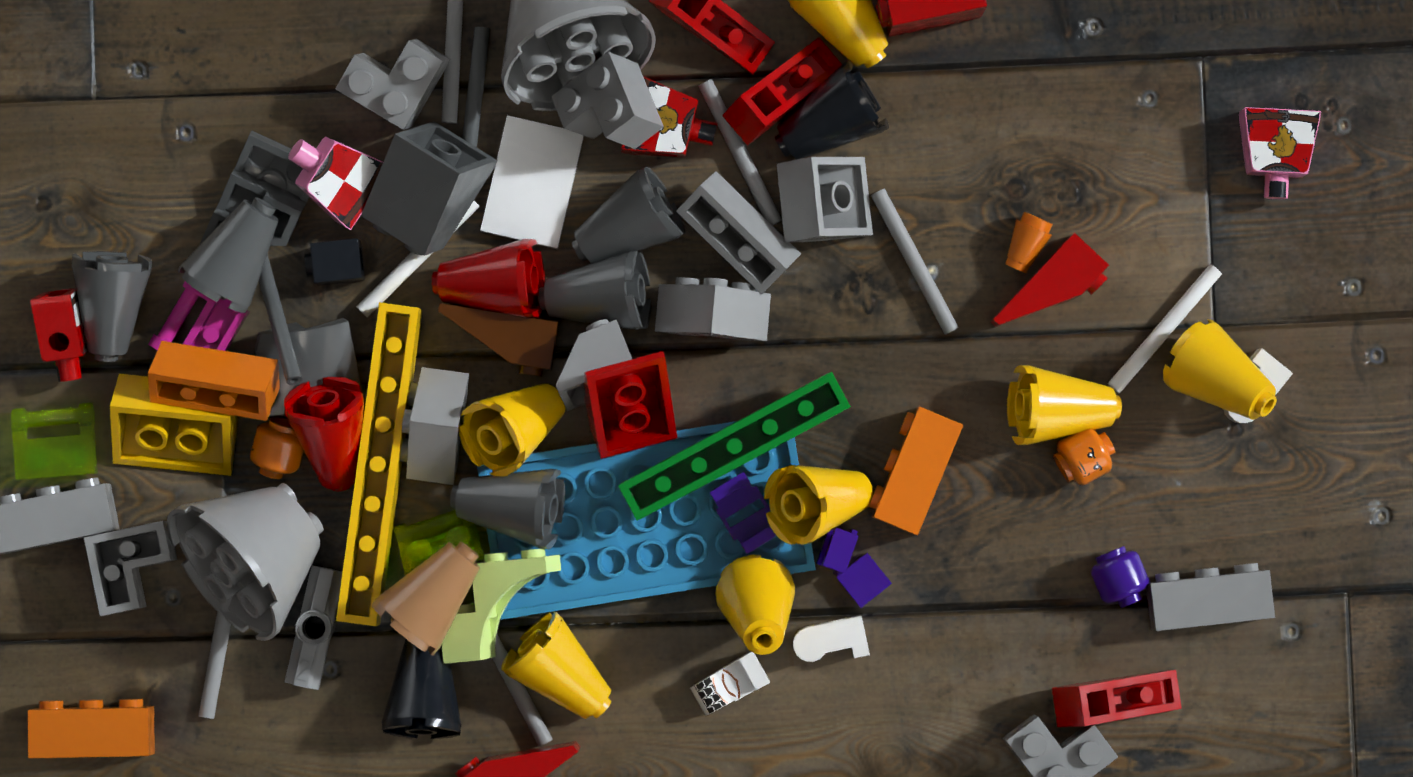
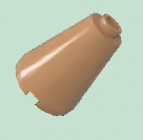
[372,541,480,656]

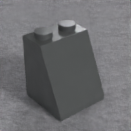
[361,121,498,256]

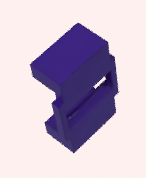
[709,472,777,554]
[816,527,858,577]

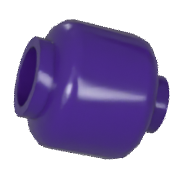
[1091,546,1150,608]

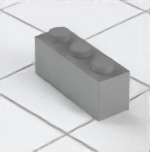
[676,171,801,294]
[0,477,120,554]
[1146,563,1275,631]

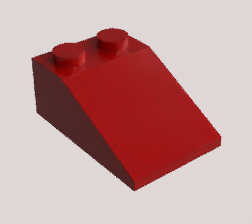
[584,351,678,459]
[455,741,580,777]

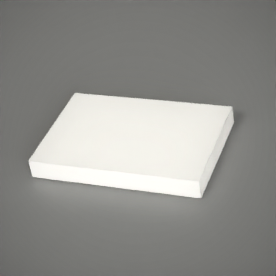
[480,115,584,249]

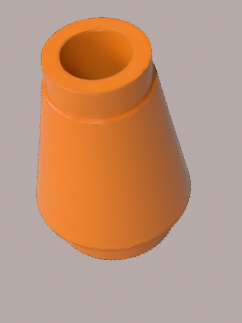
[1005,212,1053,273]

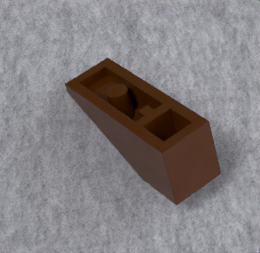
[438,303,559,377]

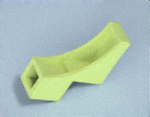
[442,548,561,664]

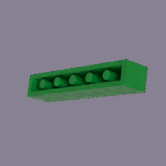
[618,372,851,521]

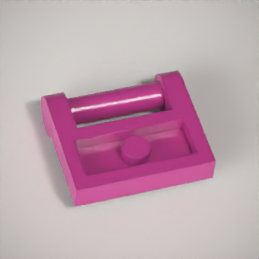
[148,281,250,351]

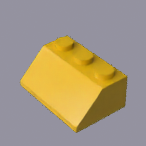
[110,374,238,476]

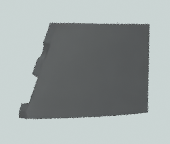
[200,131,309,246]
[240,318,363,419]

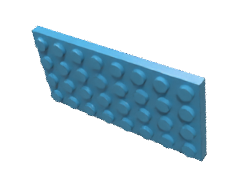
[477,421,816,620]

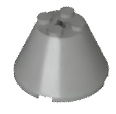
[501,0,656,111]
[167,483,324,641]

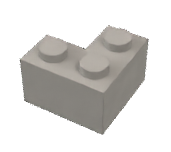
[335,39,451,130]
[551,51,664,149]
[655,277,771,341]
[400,367,469,485]
[84,521,178,616]
[1002,714,1118,777]

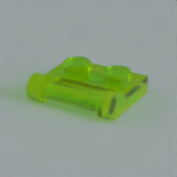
[11,403,98,480]
[393,510,484,575]

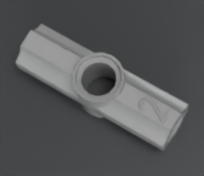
[285,565,343,690]

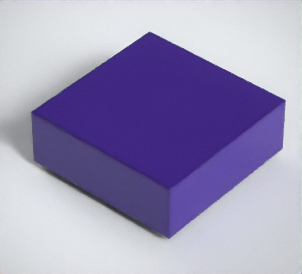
[836,552,892,608]

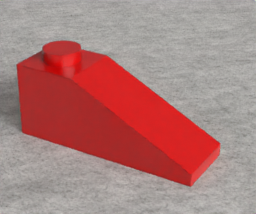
[648,0,775,74]
[722,37,841,146]
[990,233,1109,327]
[1052,670,1182,727]

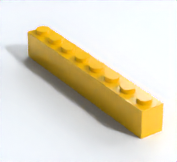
[336,302,423,626]

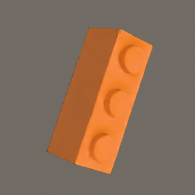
[148,341,280,421]
[869,406,963,535]
[28,699,155,758]

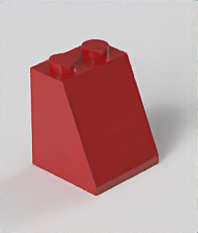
[875,0,987,37]

